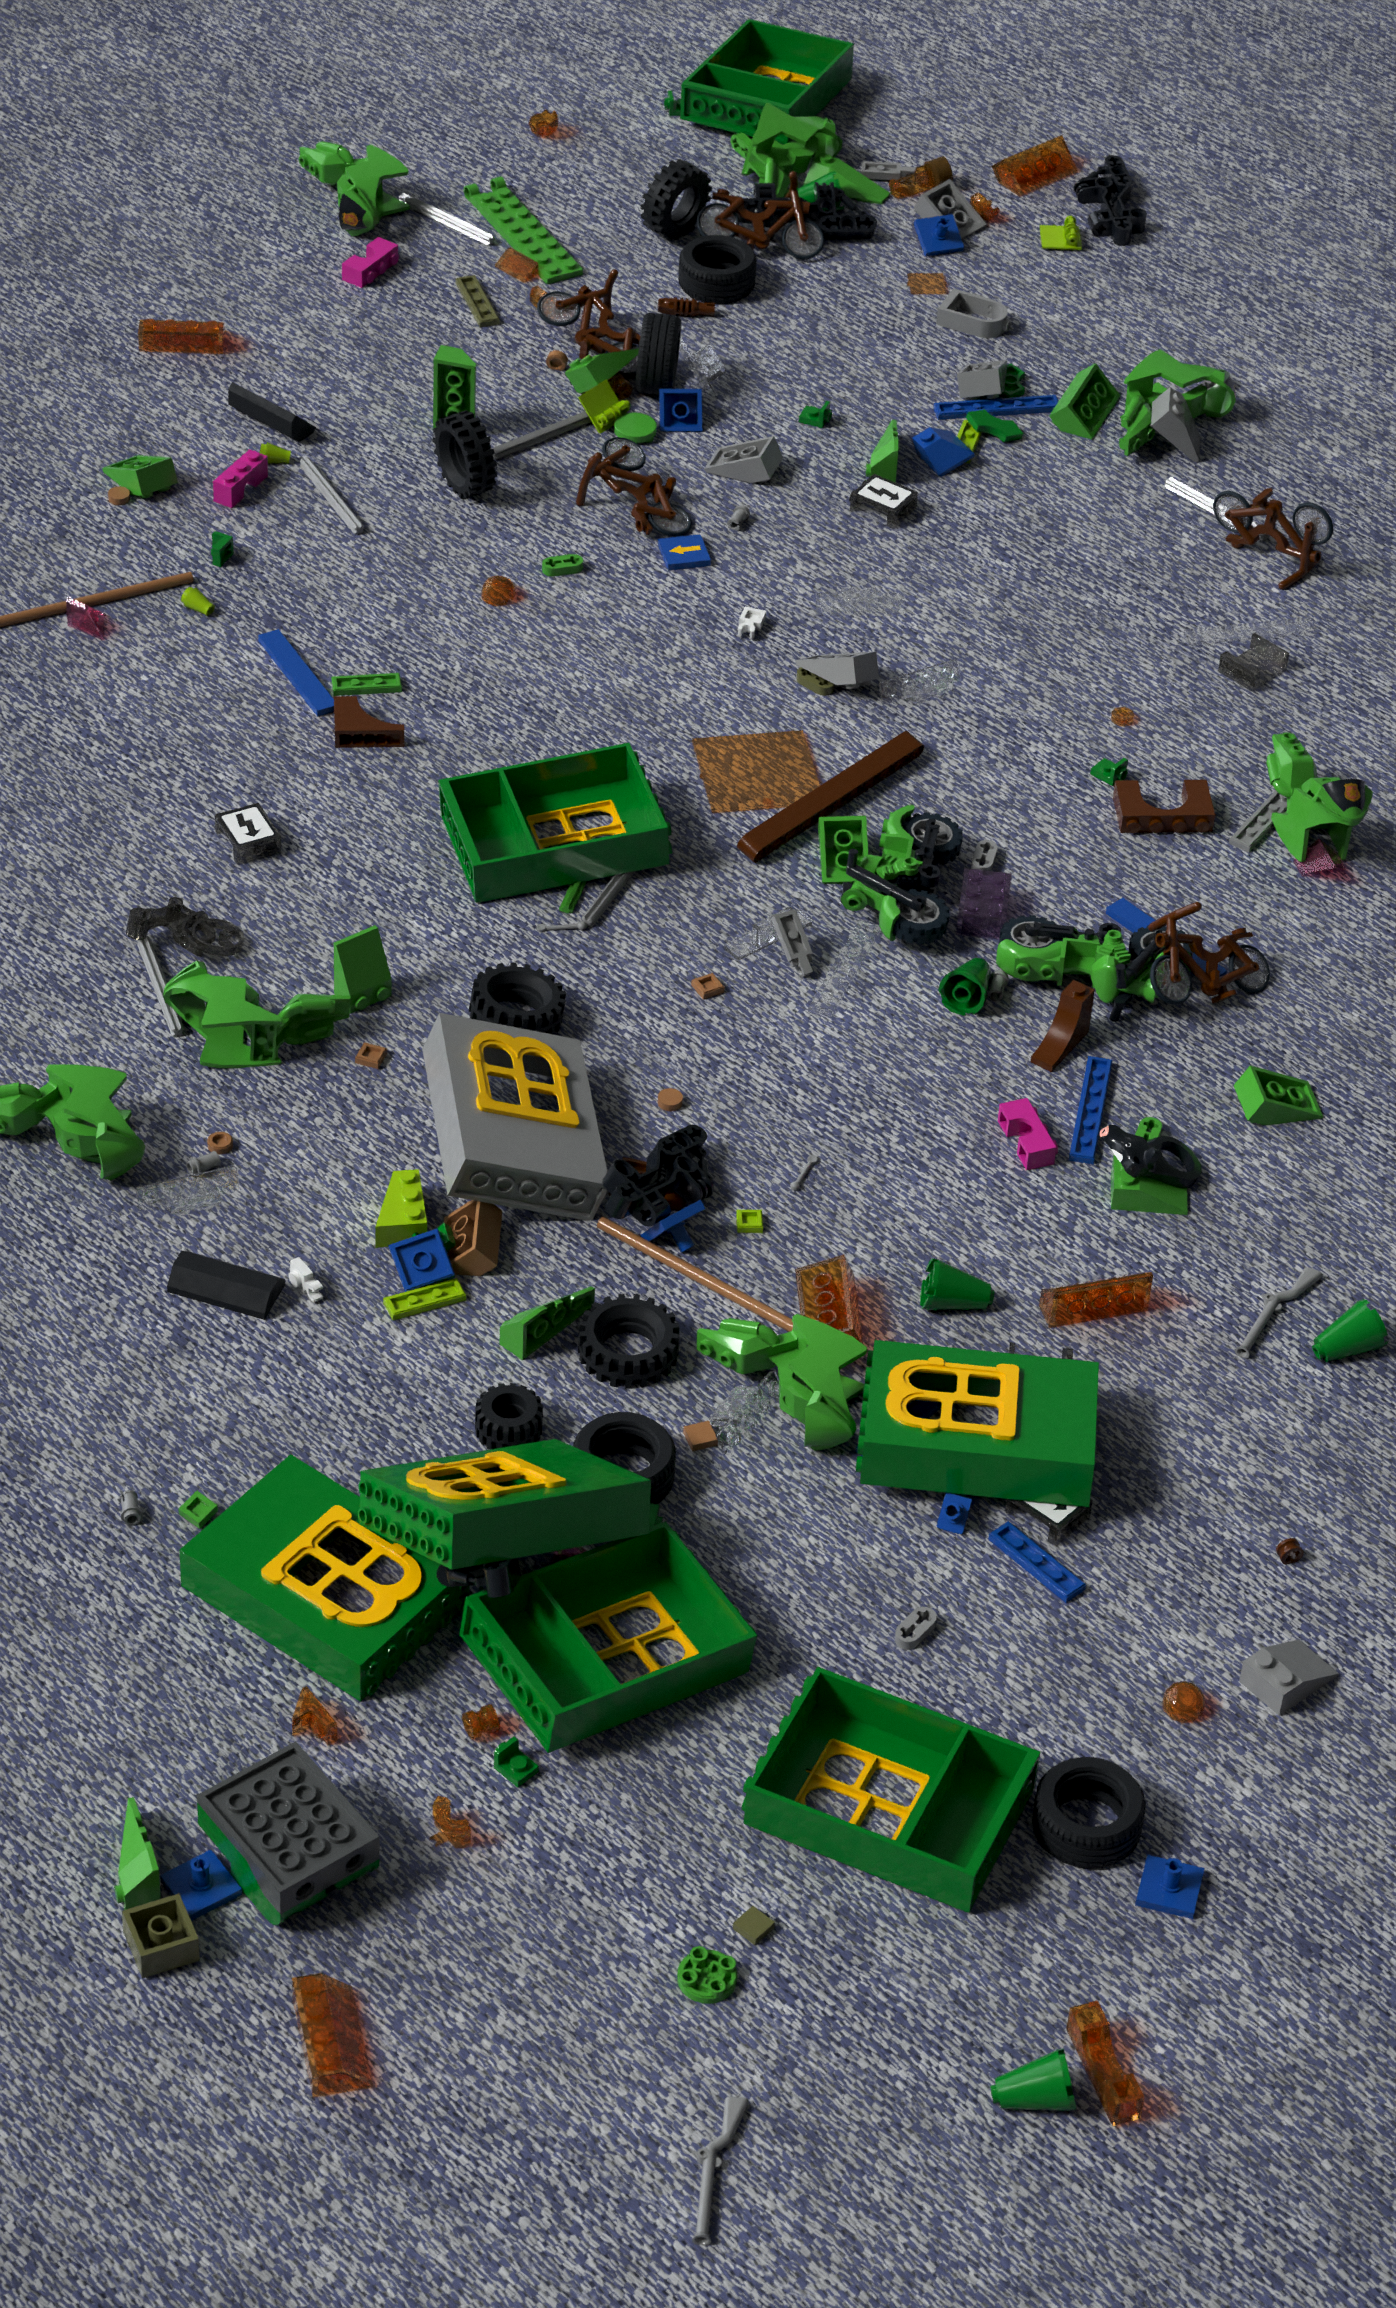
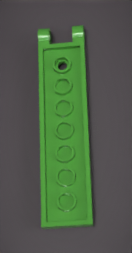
[464,176,583,284]

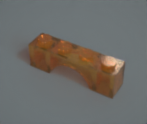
[1066,2000,1145,2126]

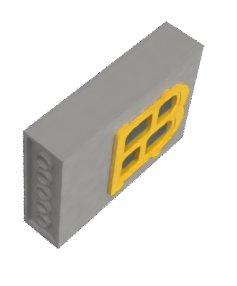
[422,1013,607,1221]

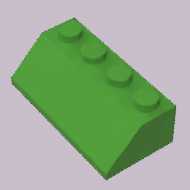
[433,345,476,428]
[1049,363,1120,439]

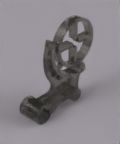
[126,897,244,957]

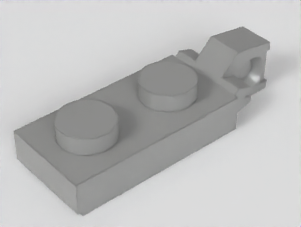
[861,161,916,182]
[771,909,813,977]

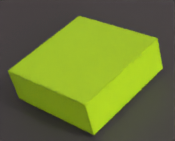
[736,1210,763,1233]

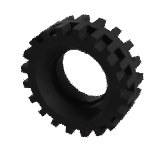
[640,159,712,241]
[433,411,497,498]
[469,963,566,1035]
[578,1294,680,1389]

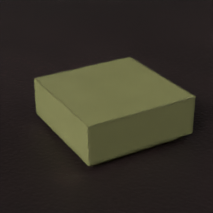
[733,1906,775,1945]

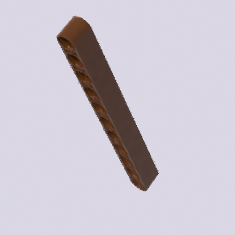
[737,731,925,863]

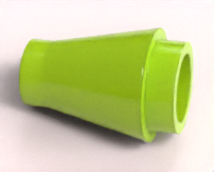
[260,442,291,464]
[181,587,215,616]

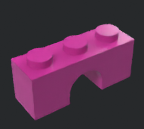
[342,237,399,288]
[213,449,268,508]
[997,1098,1058,1171]

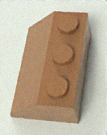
[444,1200,503,1276]

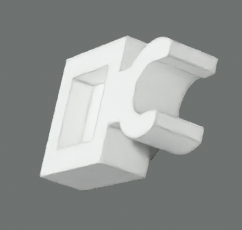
[738,606,766,639]
[289,1257,323,1302]

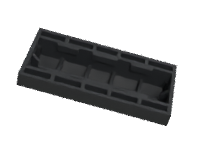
[228,382,316,442]
[167,1251,285,1320]

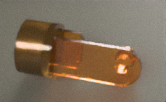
[888,156,953,199]

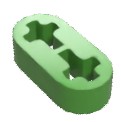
[731,133,751,159]
[542,554,583,576]
[1135,1117,1162,1141]

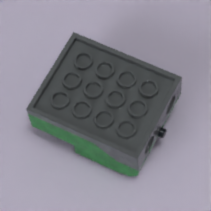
[197,1741,380,1925]

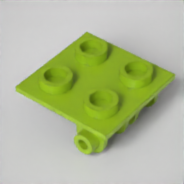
[1039,216,1082,250]
[578,379,631,434]

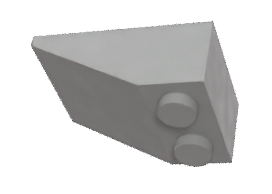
[914,179,987,239]
[957,360,1007,401]
[1151,387,1200,463]
[704,436,783,483]
[795,651,879,689]
[1239,1640,1339,1716]

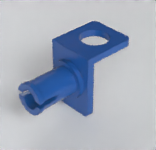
[937,1493,975,1534]

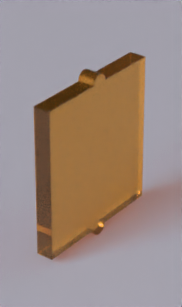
[907,273,946,294]

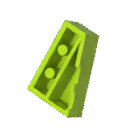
[375,1169,427,1248]

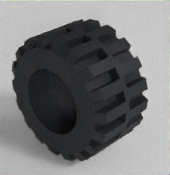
[475,1383,543,1450]

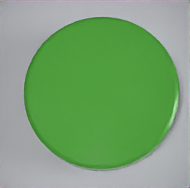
[614,413,657,444]
[677,1946,737,2004]

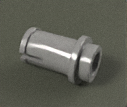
[727,505,750,531]
[988,970,1009,1001]
[186,1151,221,1176]
[120,1490,143,1526]

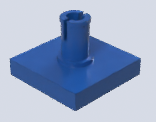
[914,214,964,256]
[640,1200,706,1253]
[160,1849,242,1921]
[1135,1854,1205,1919]

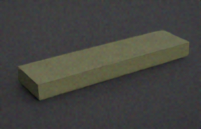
[455,275,500,328]

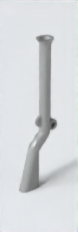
[1235,1267,1323,1359]
[691,2097,749,2246]

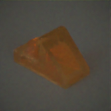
[292,1686,337,1745]

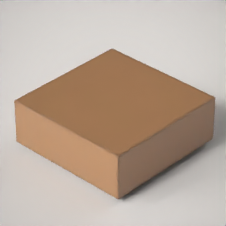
[691,973,725,1000]
[355,1042,387,1069]
[683,1421,718,1451]

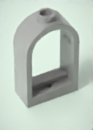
[936,288,1011,338]

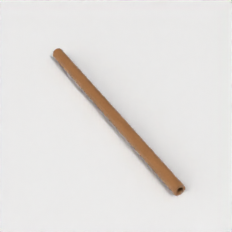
[0,572,194,628]
[597,1217,793,1332]

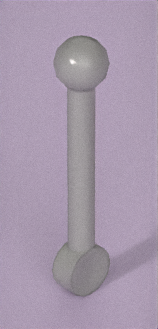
[536,921,587,933]
[790,1155,817,1191]

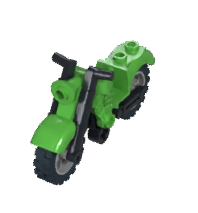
[840,805,963,944]
[996,915,1193,1022]

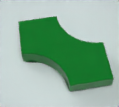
[999,364,1025,398]
[966,409,1023,442]

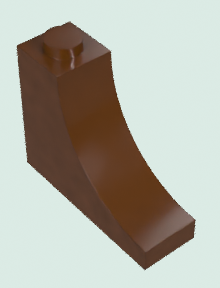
[334,696,405,748]
[1030,980,1095,1072]

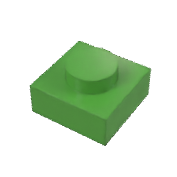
[178,1491,218,1529]

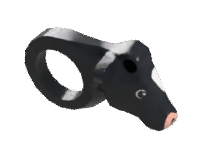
[1100,1125,1202,1188]

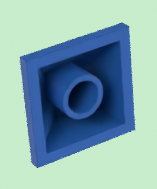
[659,389,702,432]
[912,427,975,477]

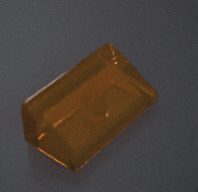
[495,247,539,283]

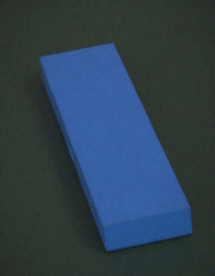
[988,1521,1086,1603]

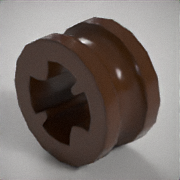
[1276,1538,1304,1565]

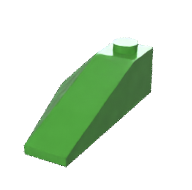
[803,153,890,204]
[866,419,898,484]
[499,1286,595,1360]
[114,1797,161,1910]

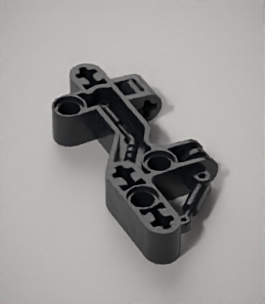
[1073,155,1147,246]
[736,182,877,240]
[602,1124,714,1227]
[437,1558,521,1598]

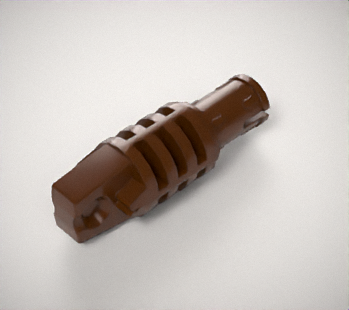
[658,297,715,317]

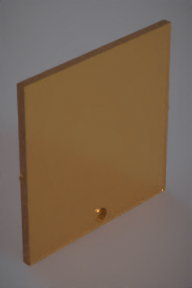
[692,730,820,813]

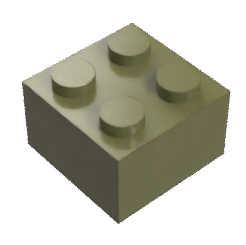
[122,1894,200,1979]

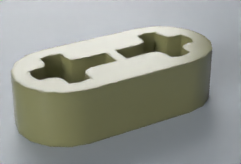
[796,667,834,696]

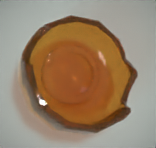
[528,109,559,137]
[970,193,1000,221]
[481,575,516,606]
[1162,1681,1205,1723]

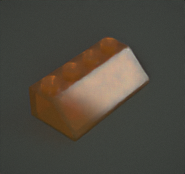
[991,135,1078,196]
[138,319,226,354]
[795,1255,863,1344]
[1039,1272,1153,1328]
[292,1973,373,2098]

